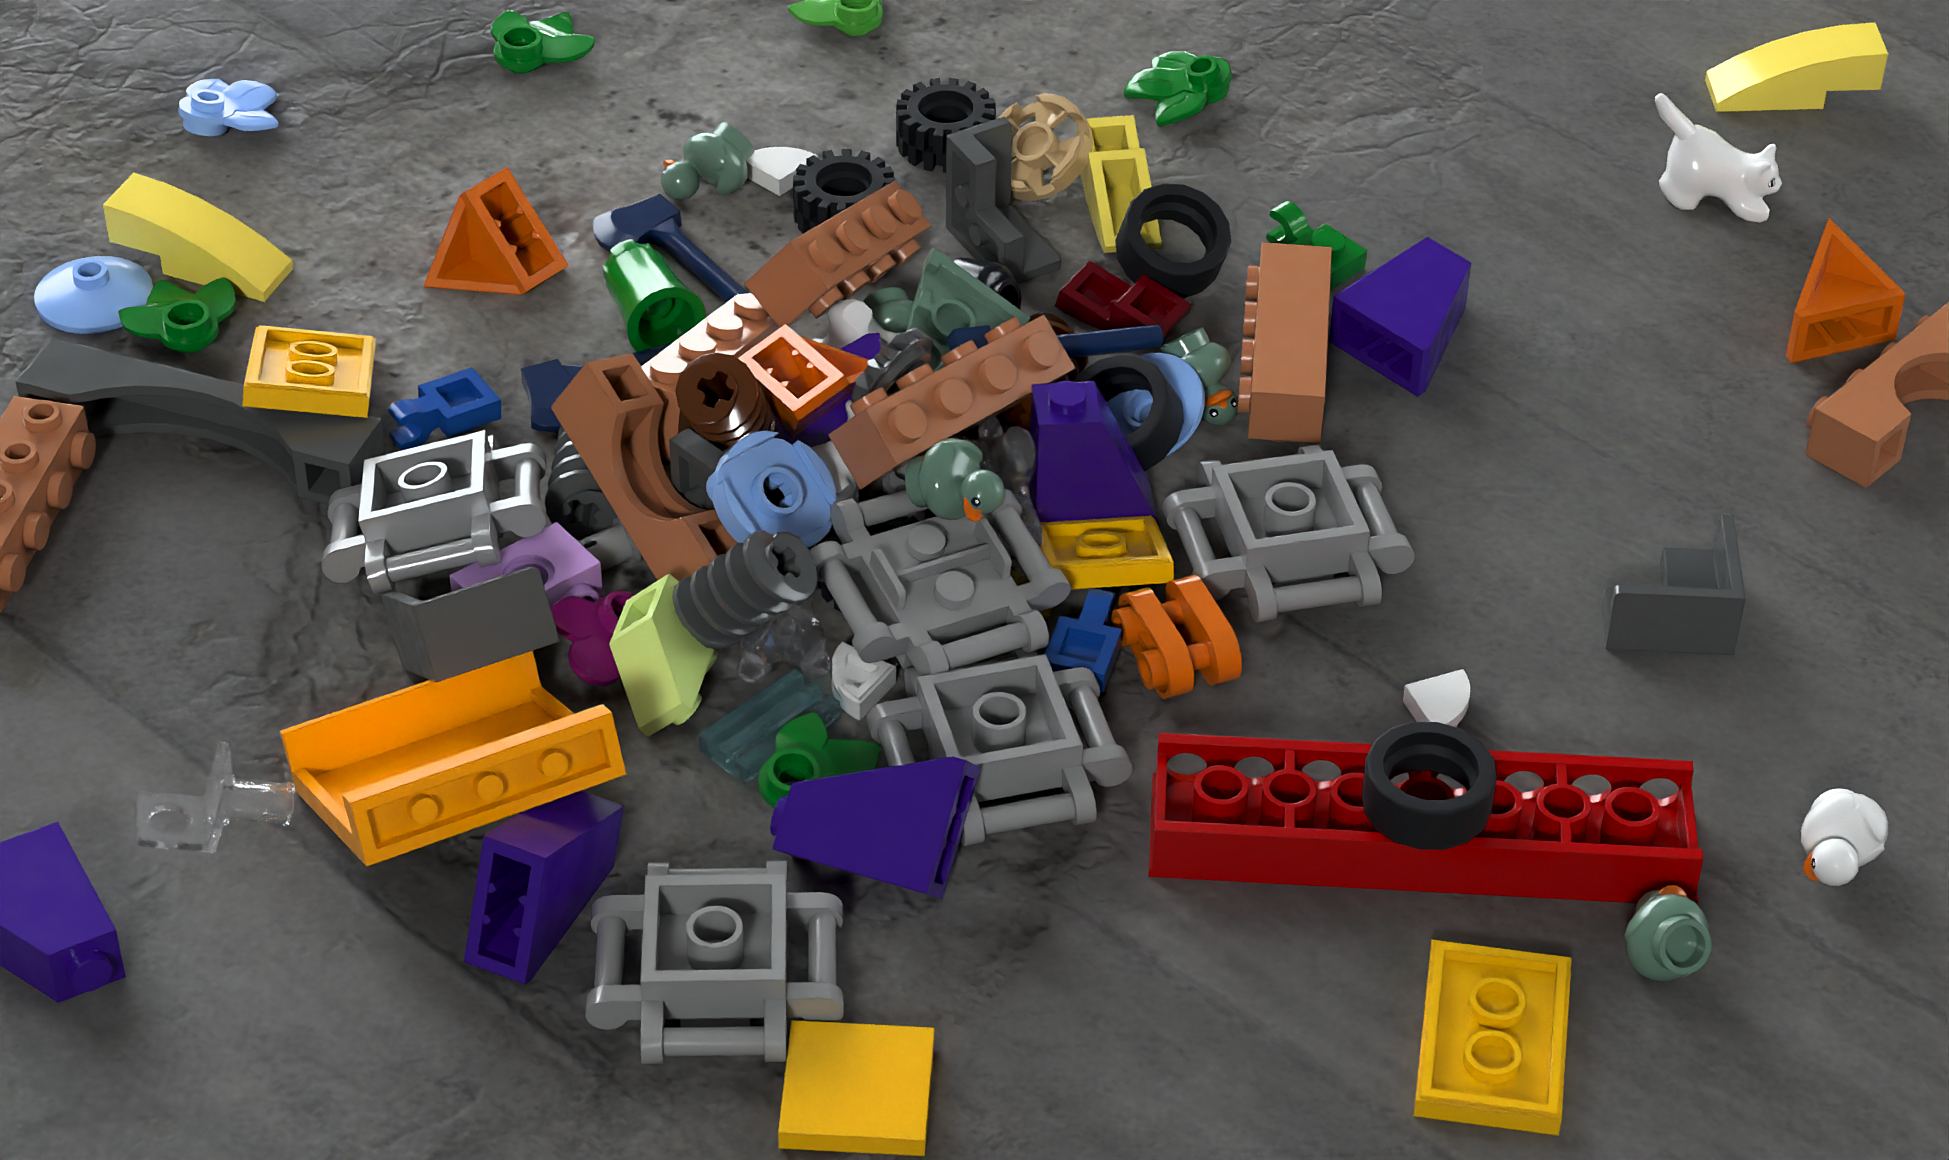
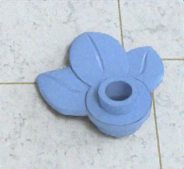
[178,79,278,136]

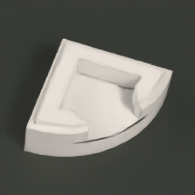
[746,147,818,196]
[831,642,896,721]
[1403,669,1470,727]

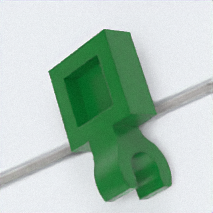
[1266,201,1368,290]

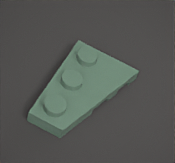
[906,247,1031,372]

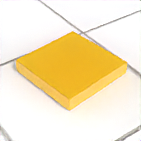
[1030,515,1174,589]
[778,1020,934,1156]

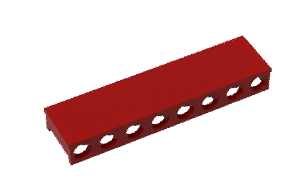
[1148,733,1703,905]

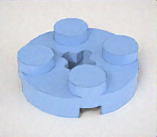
[706,431,836,549]

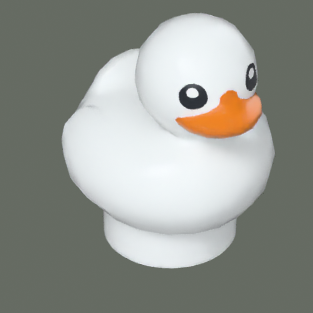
[1801,789,1888,886]

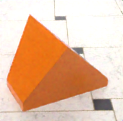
[423,167,569,295]
[1786,218,1906,363]
[738,324,870,438]

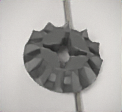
[851,327,933,402]

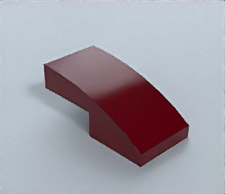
[1055,260,1192,340]

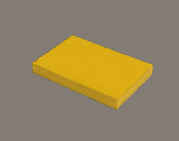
[242,325,376,418]
[1413,939,1572,1136]

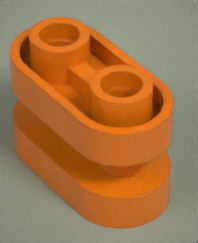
[1111,575,1242,699]

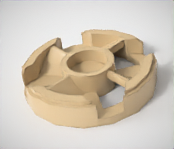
[999,93,1092,202]

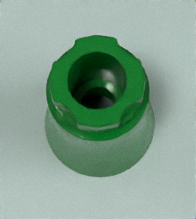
[602,239,706,352]

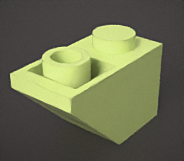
[609,574,718,737]

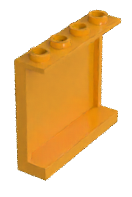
[280,651,627,867]

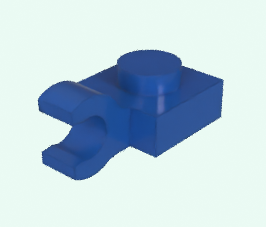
[388,367,501,451]
[1045,588,1122,692]

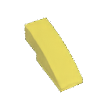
[1705,22,1888,112]
[1076,115,1162,253]
[103,172,293,302]

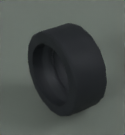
[1115,183,1231,298]
[1073,354,1184,471]
[1362,722,1497,850]

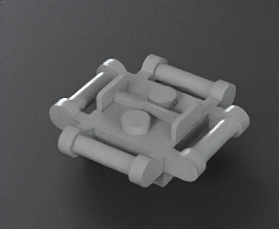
[322,430,547,594]
[1162,445,1415,623]
[810,489,1071,676]
[866,648,1133,847]
[585,860,844,1064]

